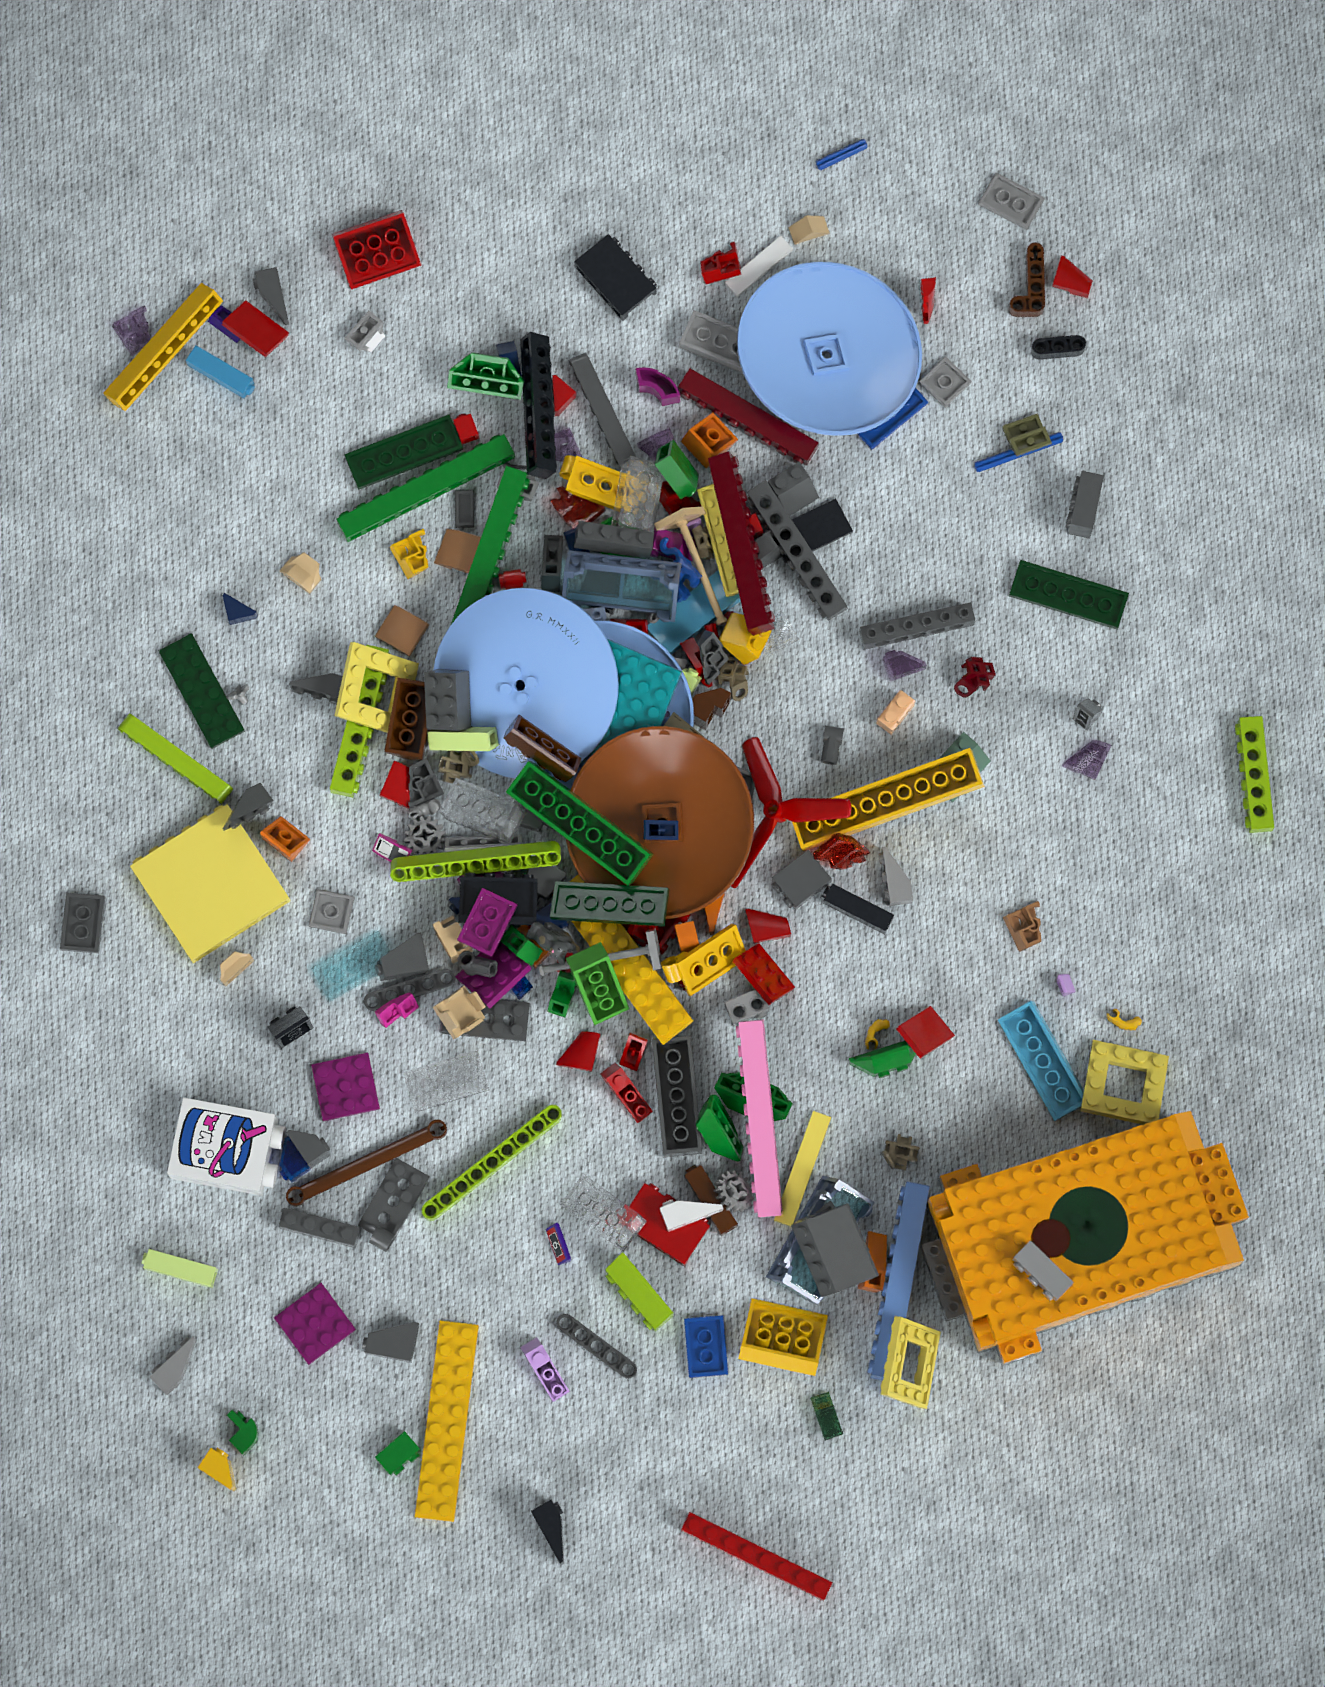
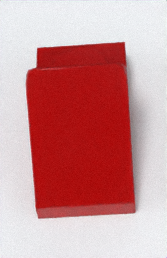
[627,924,665,944]

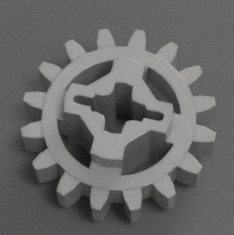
[405,816,446,855]
[714,1170,754,1213]

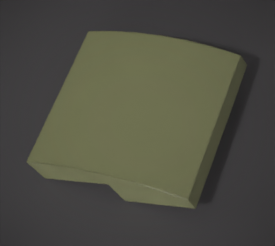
[1002,413,1052,457]

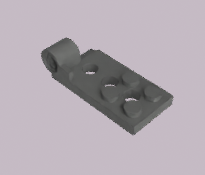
[439,1000,530,1042]
[358,1158,430,1252]

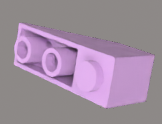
[520,1337,570,1402]

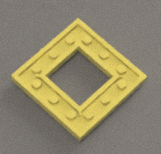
[334,642,419,733]
[1080,1040,1169,1125]
[881,1316,941,1409]

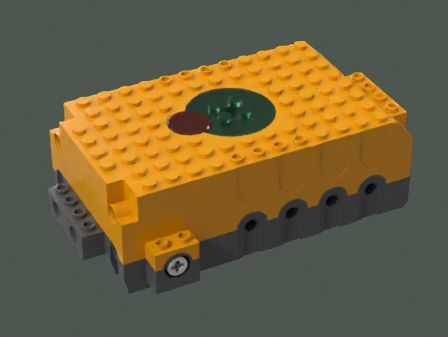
[920,1111,1249,1366]

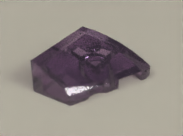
[1062,740,1112,780]

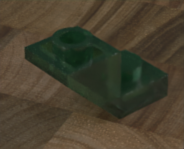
[810,1391,843,1441]

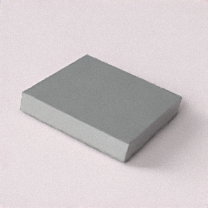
[919,356,972,408]
[309,889,355,934]

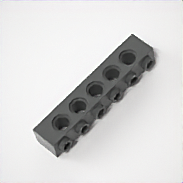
[859,602,975,650]

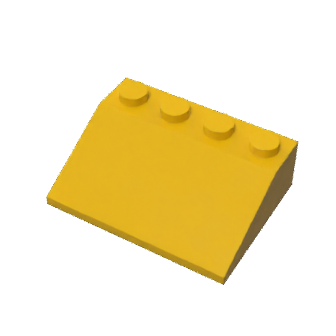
[738,1298,828,1376]

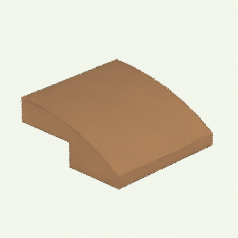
[434,529,481,573]
[375,605,429,657]

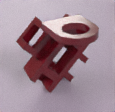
[954,657,996,698]

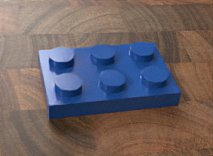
[684,1315,728,1378]

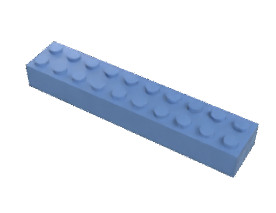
[867,1182,930,1381]

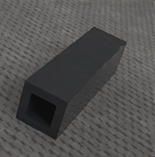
[822,883,894,935]

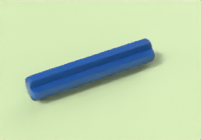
[816,139,868,170]

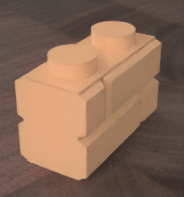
[876,690,915,735]

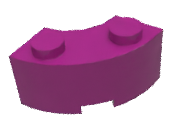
[635,367,680,406]
[646,527,697,561]

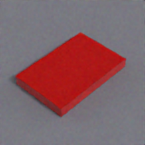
[222,300,289,358]
[896,1006,955,1059]

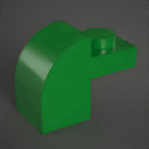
[547,970,577,1018]
[227,1410,259,1455]

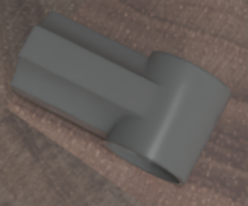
[821,725,844,765]
[457,951,498,978]

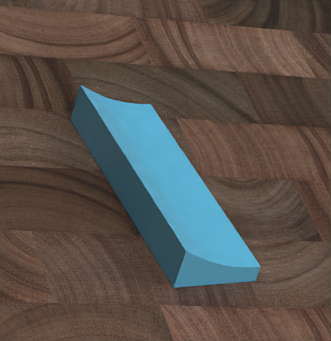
[648,570,740,655]
[998,1001,1084,1121]

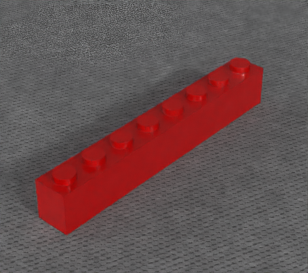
[681,1512,833,1601]

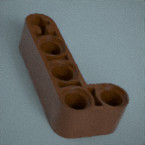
[1008,242,1045,317]

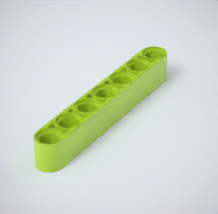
[117,713,233,805]

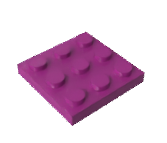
[455,941,532,1009]
[311,1052,380,1122]
[274,1282,356,1365]

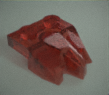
[550,486,606,529]
[813,833,870,870]

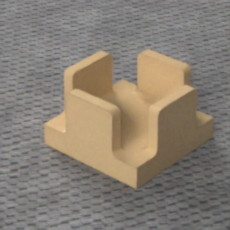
[433,915,473,964]
[433,986,486,1039]

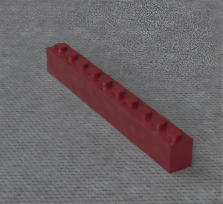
[708,451,775,636]

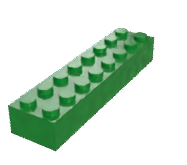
[506,761,654,885]

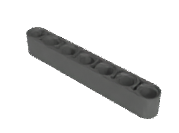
[568,352,639,473]

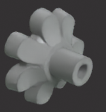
[227,684,249,705]

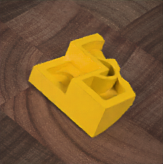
[389,529,428,580]

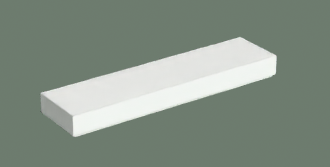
[725,236,793,298]

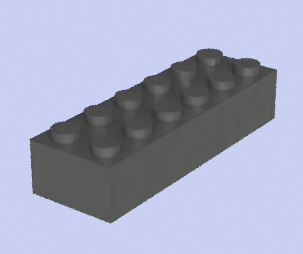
[652,1035,702,1158]

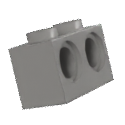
[725,990,769,1026]

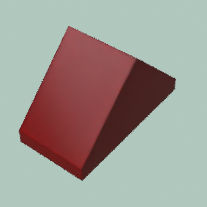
[552,375,576,416]
[619,1033,648,1071]

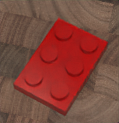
[732,943,795,1005]

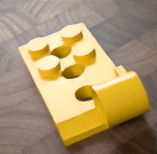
[559,455,647,518]
[661,923,746,997]

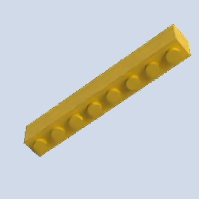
[103,283,223,411]

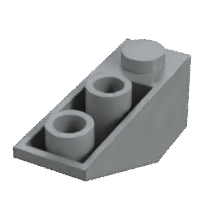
[879,846,913,906]
[150,1336,197,1395]

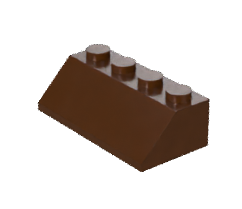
[384,678,429,761]
[503,715,582,782]

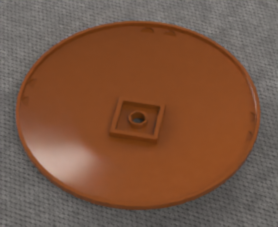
[566,726,754,919]

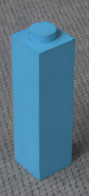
[186,345,255,399]

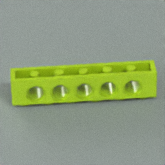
[1235,716,1275,833]

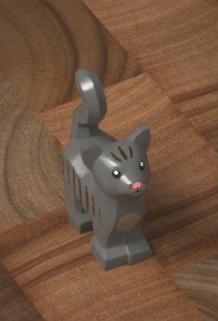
[526,922,580,965]

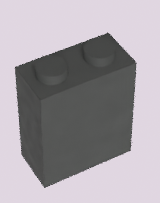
[771,850,832,910]

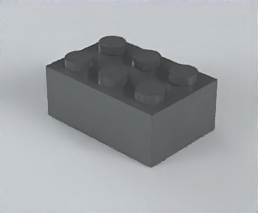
[1065,471,1104,539]
[424,669,471,731]

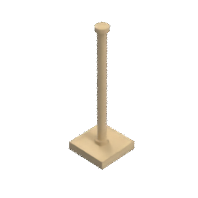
[654,506,727,626]

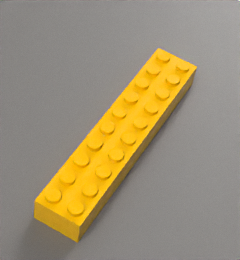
[792,748,985,852]

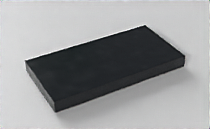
[773,499,853,565]

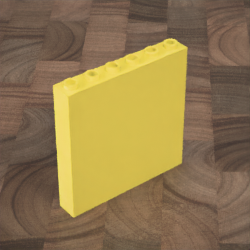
[130,804,290,964]

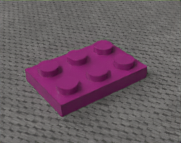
[457,888,518,957]

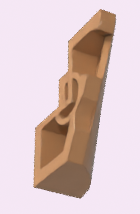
[1003,901,1041,952]

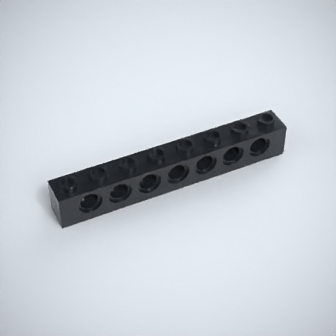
[520,332,557,479]

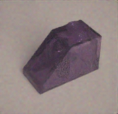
[882,650,927,682]

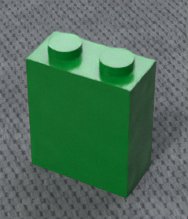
[655,440,699,499]

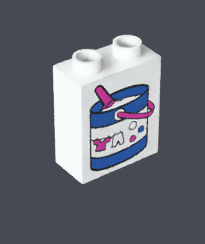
[167,1098,286,1196]

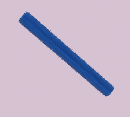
[974,432,1063,472]

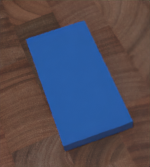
[857,387,929,450]

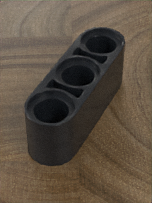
[1031,335,1086,360]

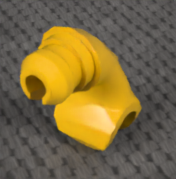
[1106,1009,1142,1031]
[865,1018,890,1050]

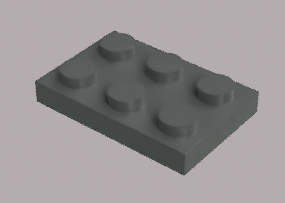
[60,893,105,954]

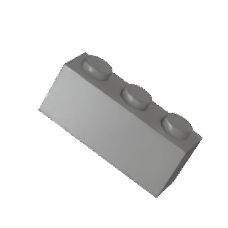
[1012,1240,1074,1302]

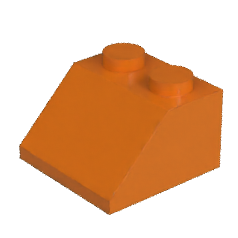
[681,412,738,468]

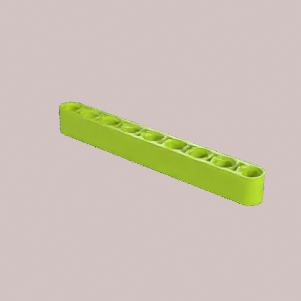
[390,841,561,882]
[422,1105,562,1221]

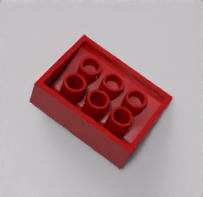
[331,210,421,290]

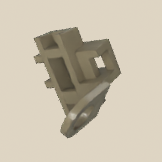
[692,525,714,561]
[714,656,749,701]
[438,751,479,785]
[881,1134,920,1171]

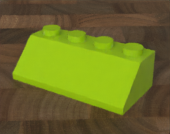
[605,1253,673,1332]

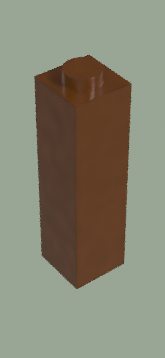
[684,1165,738,1236]

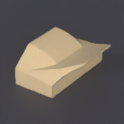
[280,552,321,594]
[220,951,254,986]

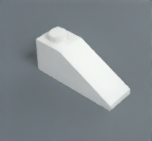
[660,1200,723,1232]

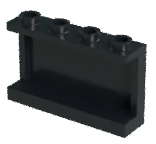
[574,234,657,321]
[458,873,538,925]

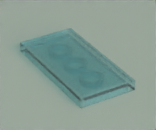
[311,931,390,1002]

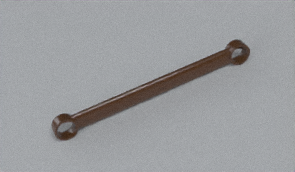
[286,1119,447,1207]

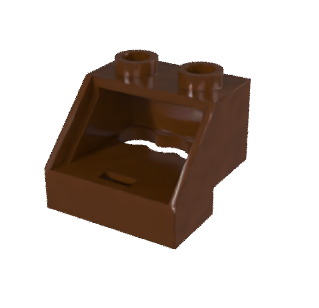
[692,688,731,730]

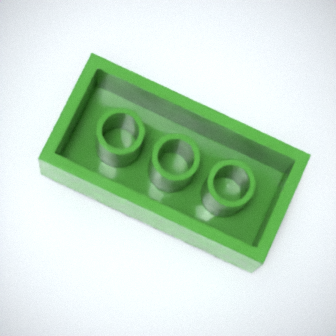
[566,942,629,1025]

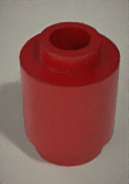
[498,569,527,590]

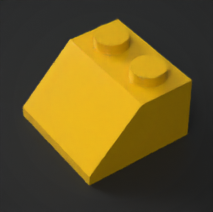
[719,612,772,665]
[198,1447,236,1492]

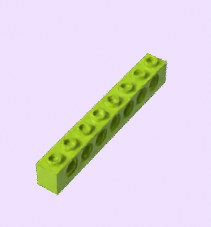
[330,645,390,798]

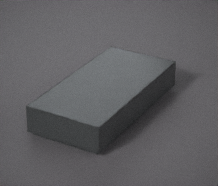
[455,490,474,528]

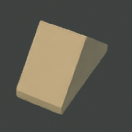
[788,215,830,245]

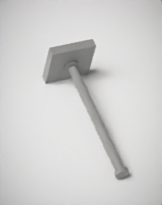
[539,927,662,976]

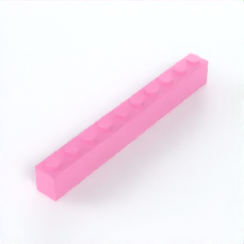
[736,1019,783,1217]

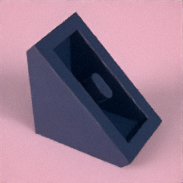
[496,341,522,376]
[222,593,258,625]
[644,820,678,840]

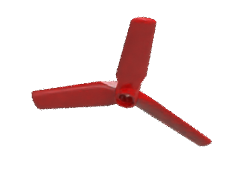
[731,737,852,888]

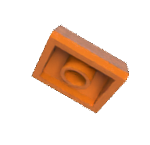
[260,816,310,862]

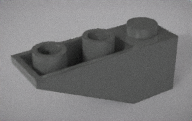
[289,673,343,705]
[222,782,274,831]

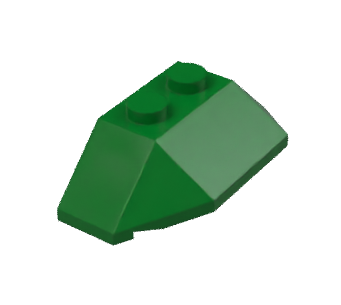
[447,352,524,400]
[848,1040,916,1078]
[714,1072,793,1121]
[696,1094,744,1162]

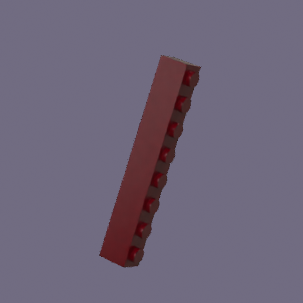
[678,368,819,466]

